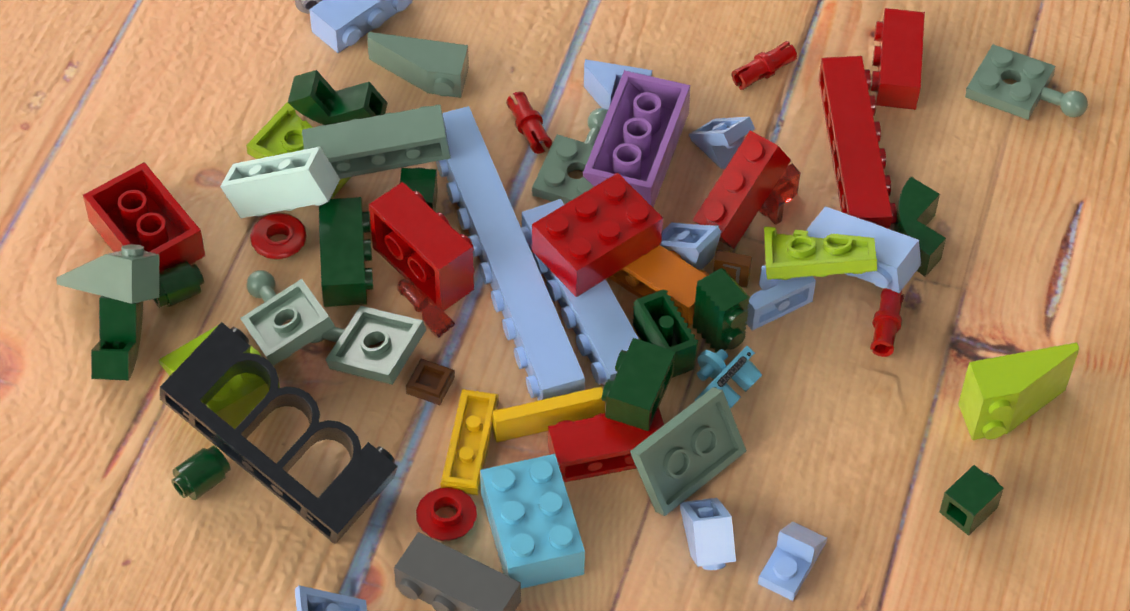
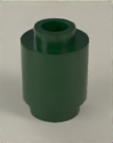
[153,260,204,308]
[171,446,231,500]

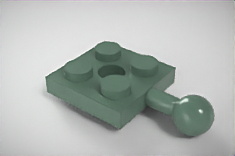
[965,44,1088,120]
[532,108,608,205]
[240,270,335,366]
[310,305,426,385]

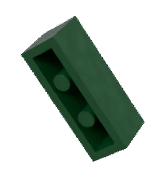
[319,197,373,307]

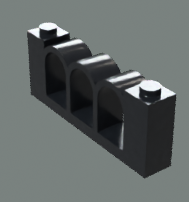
[160,322,398,544]

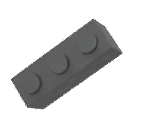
[394,532,521,611]

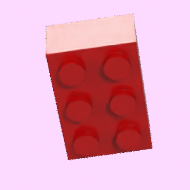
[83,162,206,272]
[532,173,663,297]
[369,182,475,313]

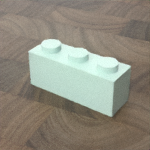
[220,147,340,218]

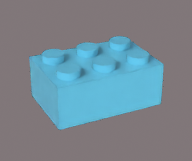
[480,454,585,589]

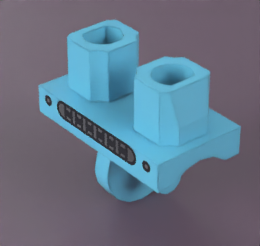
[694,346,762,408]

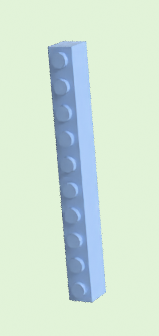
[436,106,585,401]

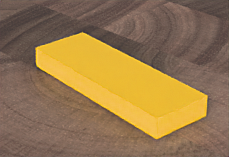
[493,387,605,443]
[440,389,499,496]

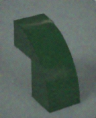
[288,70,388,125]
[894,177,946,277]
[91,296,143,381]

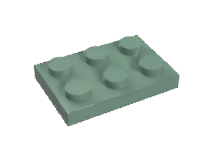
[630,387,747,516]

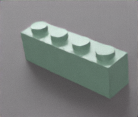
[302,104,451,179]

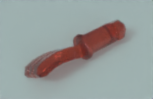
[397,279,456,338]

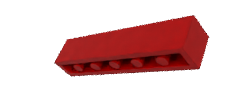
[818,56,897,229]

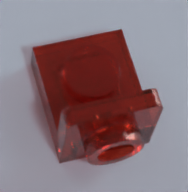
[759,163,801,225]

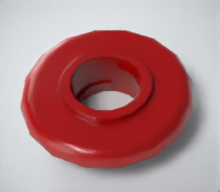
[250,213,307,259]
[416,487,477,541]

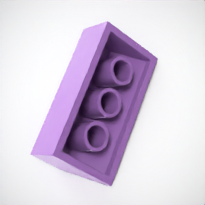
[583,70,690,207]

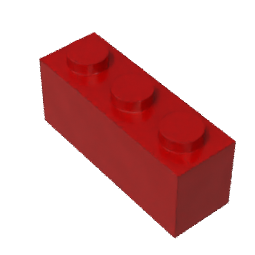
[870,8,925,110]
[693,130,791,249]
[548,408,664,483]

